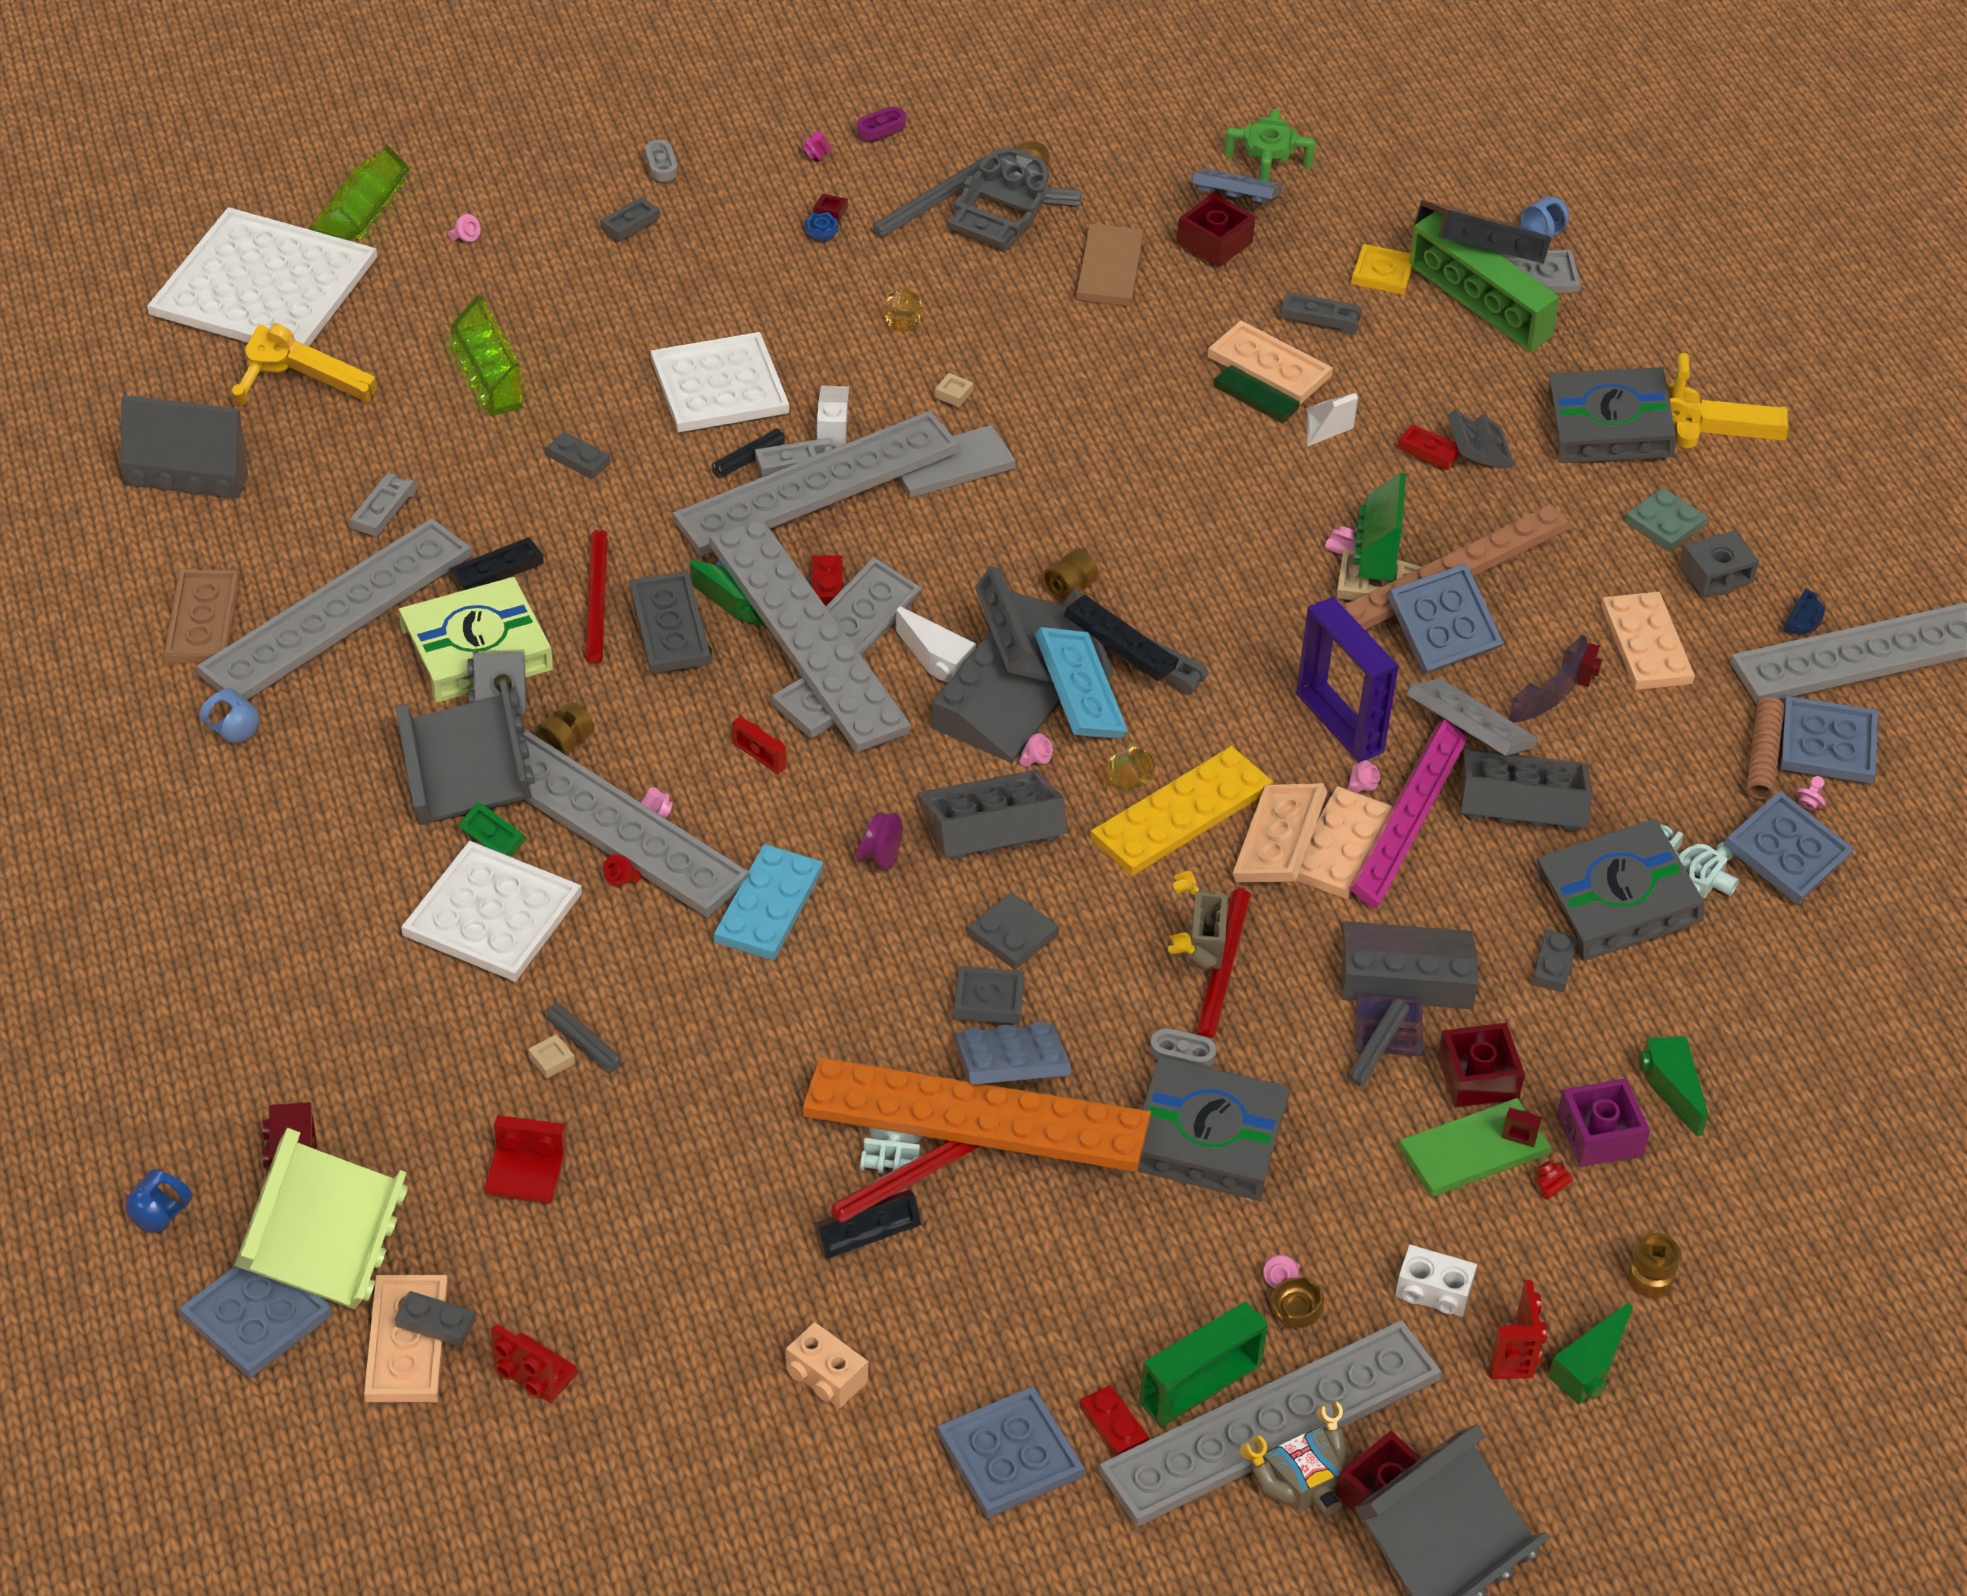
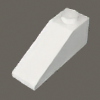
[817,385,849,448]
[896,606,976,683]

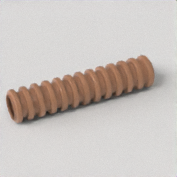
[1746,697,1784,800]

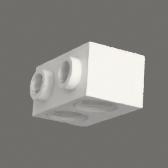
[1395,1244,1477,1317]

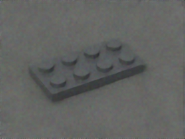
[629,571,711,674]

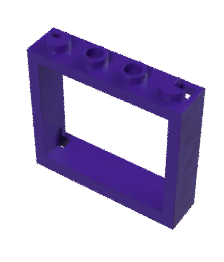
[1296,596,1398,763]

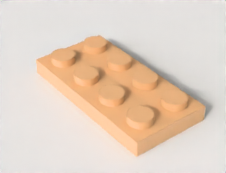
[1208,320,1333,404]
[1601,592,1695,690]
[1233,783,1327,882]
[1296,786,1393,900]
[364,1275,448,1402]

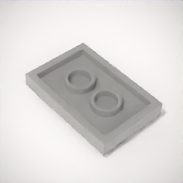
[771,677,835,739]

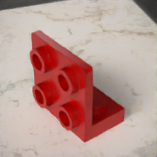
[484,1115,567,1203]
[1489,1280,1547,1380]
[491,1324,578,1404]

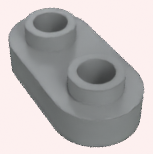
[645,140,677,182]
[1150,1028,1216,1067]

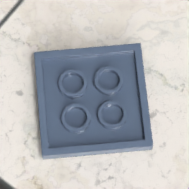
[1192,168,1283,203]
[1386,563,1504,675]
[1780,696,1878,784]
[1723,790,1854,905]
[955,1022,1071,1085]
[179,1266,333,1379]
[937,1386,1085,1518]

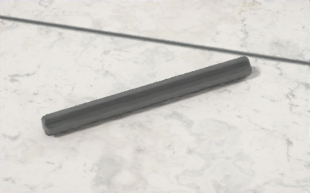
[873,156,986,237]

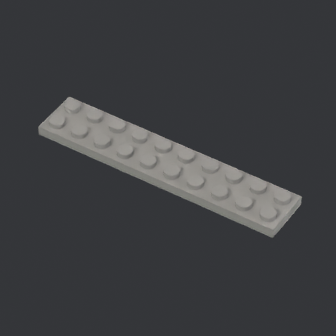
[673,410,959,557]
[196,518,472,700]
[709,519,911,753]
[1730,602,1967,704]
[520,729,749,918]
[1099,1320,1442,1528]

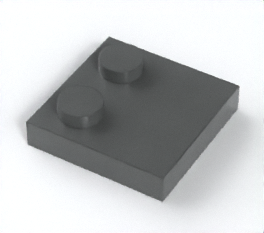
[967,892,1059,970]
[954,966,1025,1024]

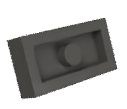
[600,197,660,242]
[546,432,610,479]
[1532,930,1578,993]
[395,1291,476,1347]

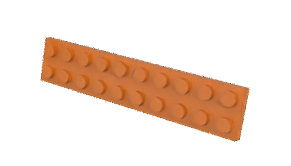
[803,1057,1151,1172]

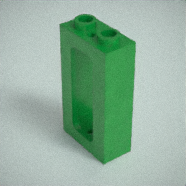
[1139,1301,1268,1428]

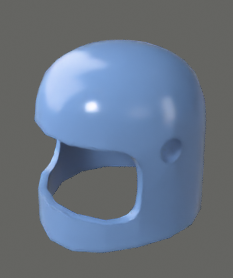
[1520,196,1569,237]
[200,688,260,744]

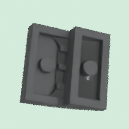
[1447,409,1514,468]

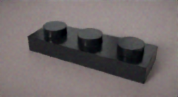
[449,537,544,591]
[814,1190,922,1259]

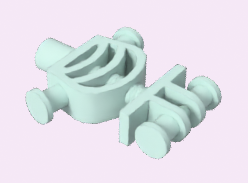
[1660,825,1739,898]
[860,1127,923,1174]

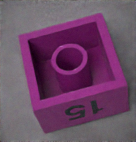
[1557,1078,1650,1167]

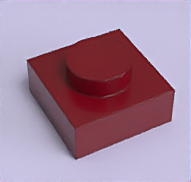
[813,193,848,222]
[1577,643,1603,687]
[1501,1107,1542,1148]

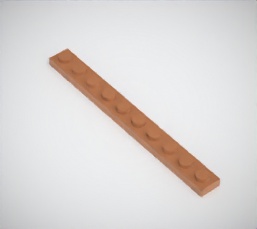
[1332,504,1569,646]

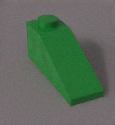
[690,559,765,626]
[1639,1036,1708,1136]
[1549,1303,1633,1405]

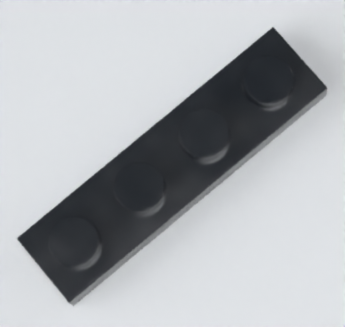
[1064,594,1179,682]

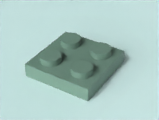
[1624,487,1708,552]

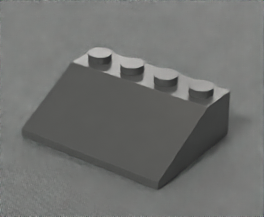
[121,395,248,499]
[932,630,1061,763]
[1460,749,1593,830]
[917,769,1067,859]
[1342,921,1478,1009]

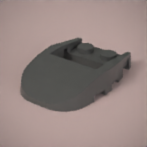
[947,148,1049,253]

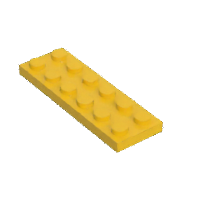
[1090,746,1274,876]

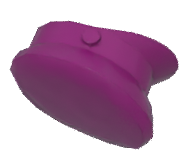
[856,812,903,870]

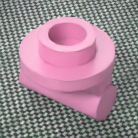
[448,214,480,242]
[1325,526,1357,555]
[1019,733,1053,767]
[1348,760,1380,794]
[1795,776,1826,811]
[641,787,673,819]
[1263,1254,1300,1288]

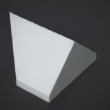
[1306,393,1358,447]

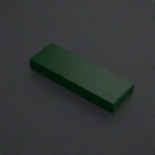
[1214,365,1300,423]

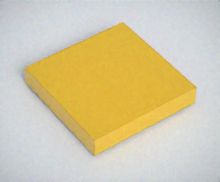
[1351,244,1413,295]

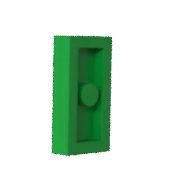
[458,801,527,857]

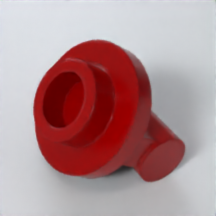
[603,854,642,886]
[1533,1160,1573,1200]

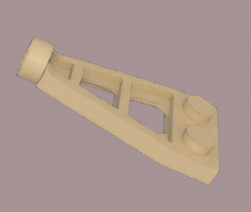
[1337,549,1421,600]

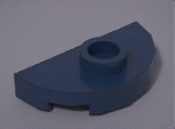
[1783,588,1825,634]

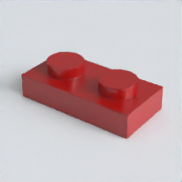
[1398,424,1461,470]
[813,555,843,606]
[732,716,786,775]
[1079,1384,1149,1456]

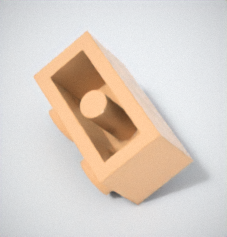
[786,1322,869,1409]

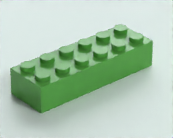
[1410,211,1560,352]

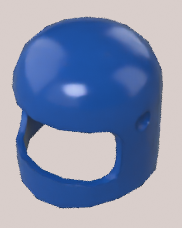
[125,1169,192,1233]

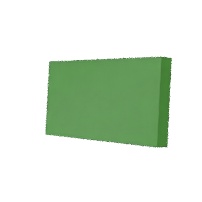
[1398,1098,1551,1197]

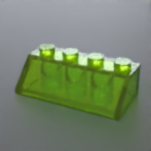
[308,145,410,241]
[448,295,523,416]

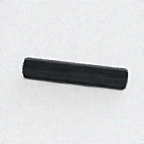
[712,429,785,478]

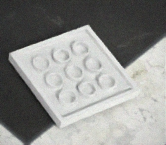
[650,332,789,433]
[401,841,582,982]

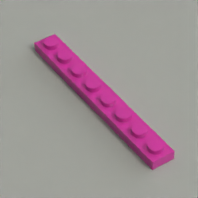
[1349,718,1468,909]

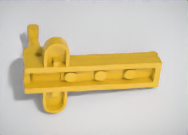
[232,323,377,406]
[1667,353,1789,448]

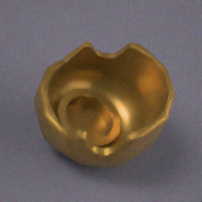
[1271,1276,1325,1328]

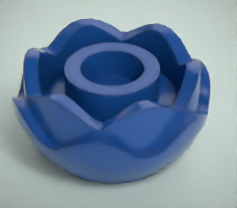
[805,212,839,242]

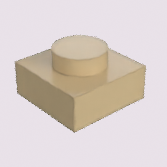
[935,373,974,407]
[528,1034,575,1079]

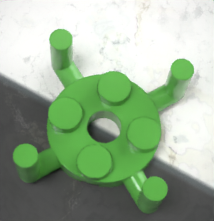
[1224,109,1316,181]

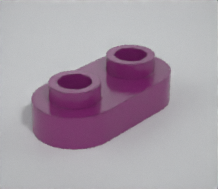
[857,107,906,141]

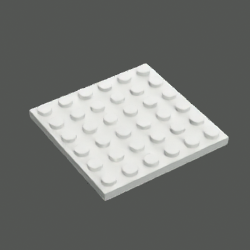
[147,207,377,346]

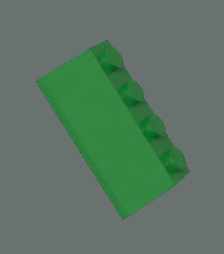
[1354,473,1406,581]

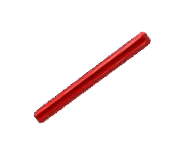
[586,530,608,664]
[1196,887,1251,1038]
[831,1141,980,1223]

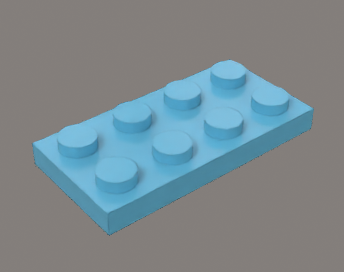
[1034,627,1128,739]
[714,844,823,961]

